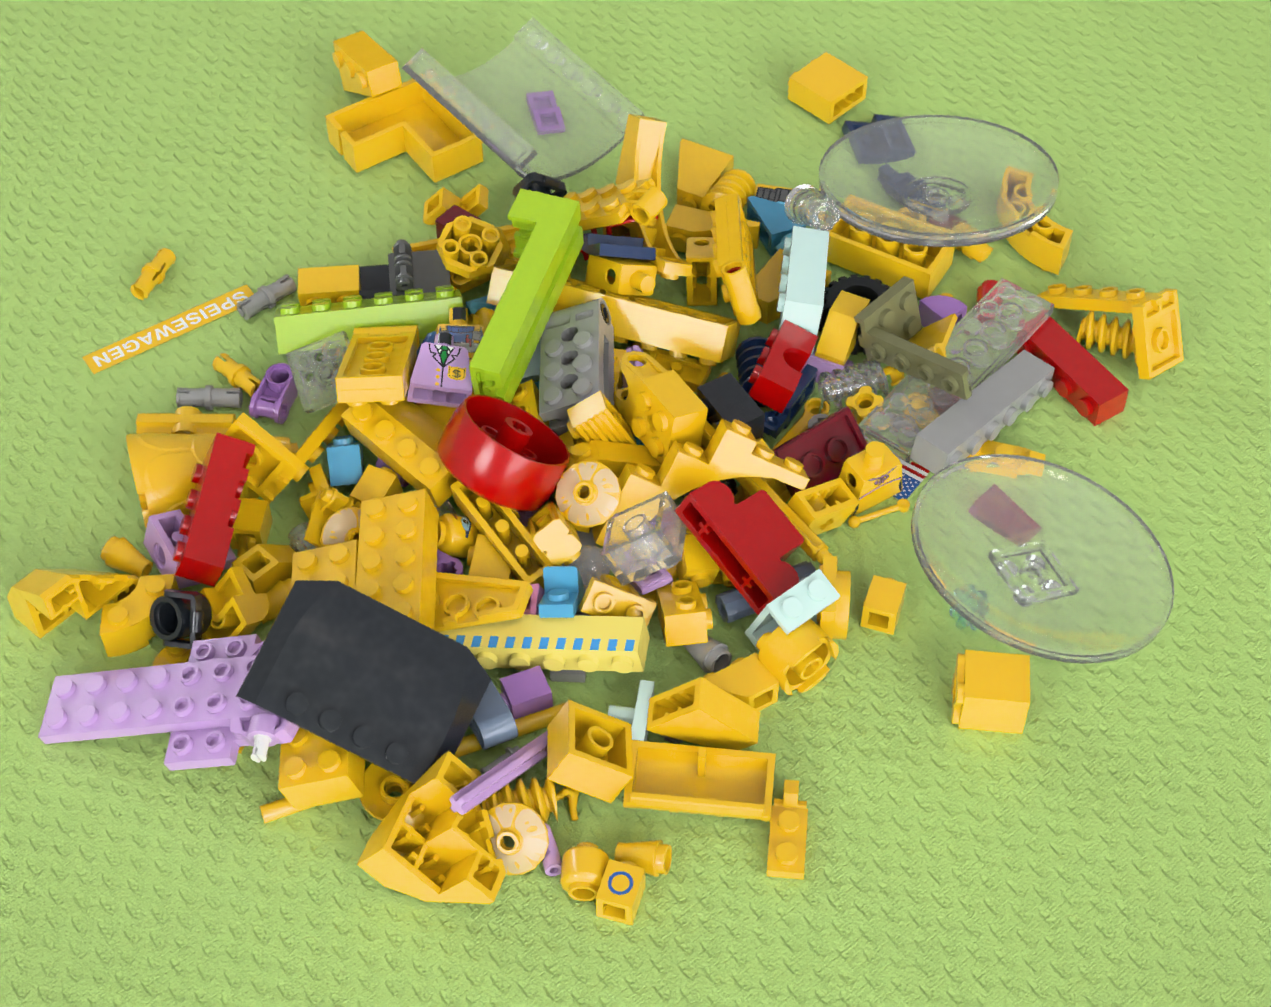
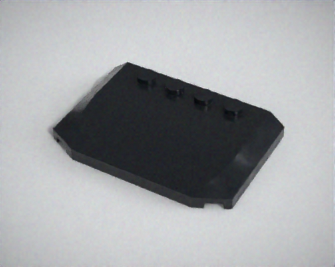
[235,580,491,785]

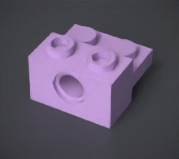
[143,509,237,589]

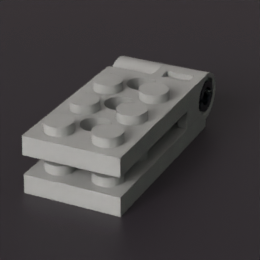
[539,298,614,436]

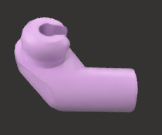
[542,822,562,876]

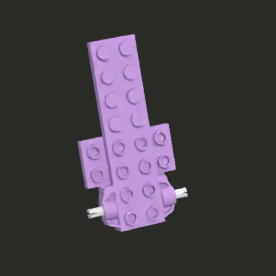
[38,634,300,771]

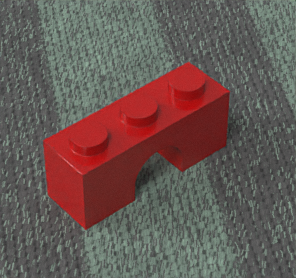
[748,319,818,414]

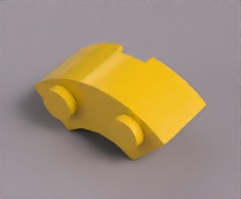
[100,574,179,657]

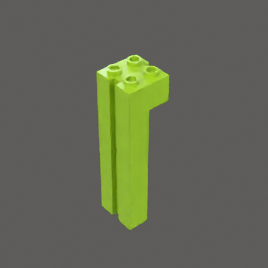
[469,189,584,403]

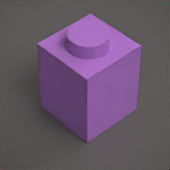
[500,665,553,720]

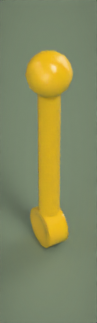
[848,499,910,528]

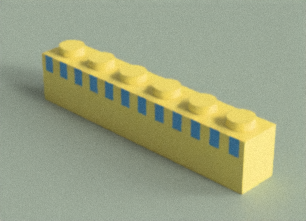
[439,614,650,673]

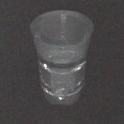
[785,184,840,231]

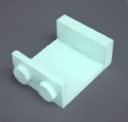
[745,569,841,651]

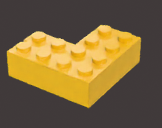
[325,74,483,183]

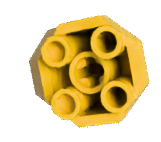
[436,215,511,281]

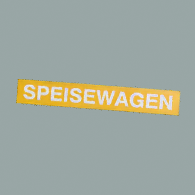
[82,284,254,374]

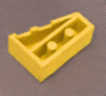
[332,30,402,97]

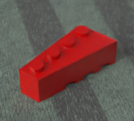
[172,432,256,587]

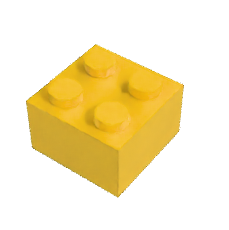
[547,699,633,803]

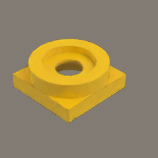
[816,555,851,640]

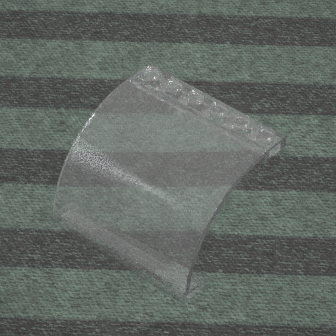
[402,17,645,180]

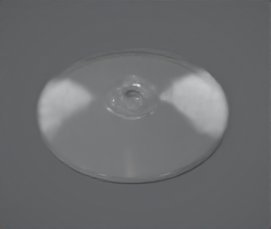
[819,115,1059,247]

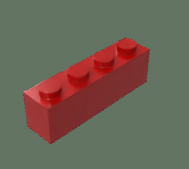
[1014,314,1129,426]

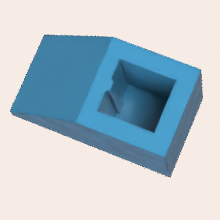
[326,435,364,486]

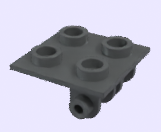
[388,239,451,296]

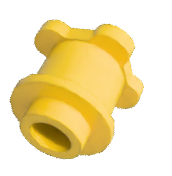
[845,386,884,429]

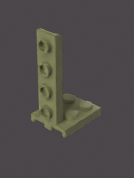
[854,276,972,400]

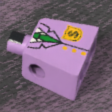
[407,333,473,408]

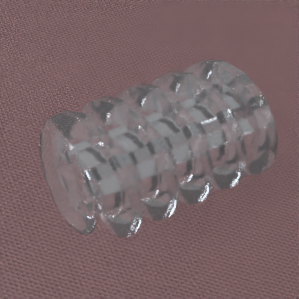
[818,360,889,411]

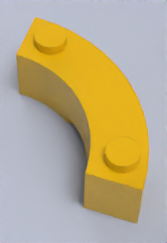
[998,168,1073,275]

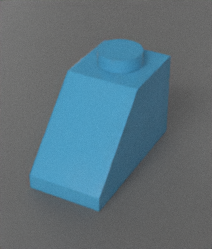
[746,196,806,256]

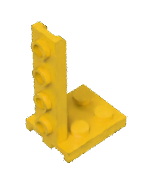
[1036,283,1184,380]
[224,403,350,504]

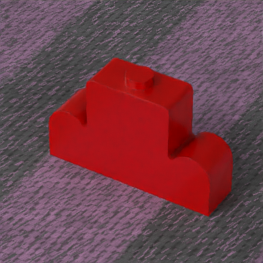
[674,481,804,615]

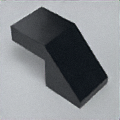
[359,264,390,299]

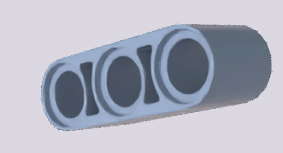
[469,668,518,750]

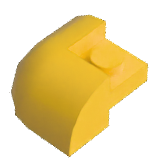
[200,566,270,640]

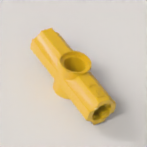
[136,406,236,435]

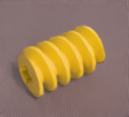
[700,169,756,212]
[1076,311,1136,362]
[482,777,558,823]

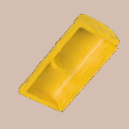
[623,740,776,822]

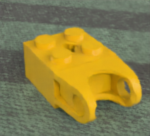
[614,351,708,465]

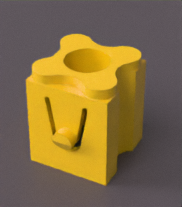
[951,650,1030,734]

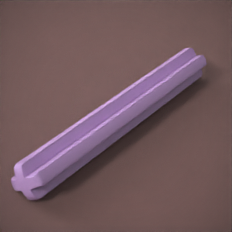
[450,731,547,815]

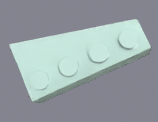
[777,226,829,354]

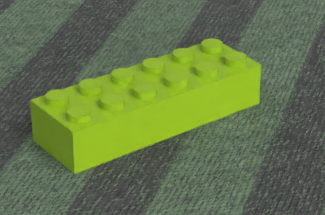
[274,285,463,355]

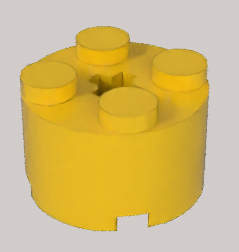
[756,619,839,695]

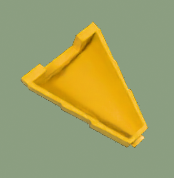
[126,433,299,528]

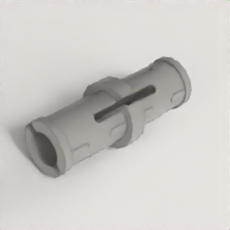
[236,274,297,320]
[176,385,243,410]

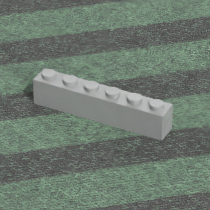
[910,350,1055,478]

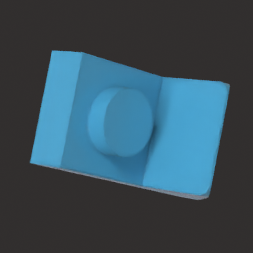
[538,566,585,618]

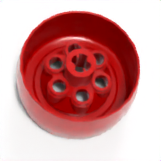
[437,394,570,511]

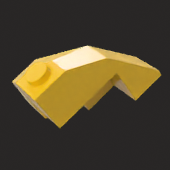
[7,569,139,639]
[357,751,506,904]

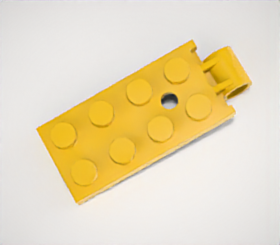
[563,178,667,231]

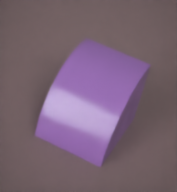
[919,295,968,337]

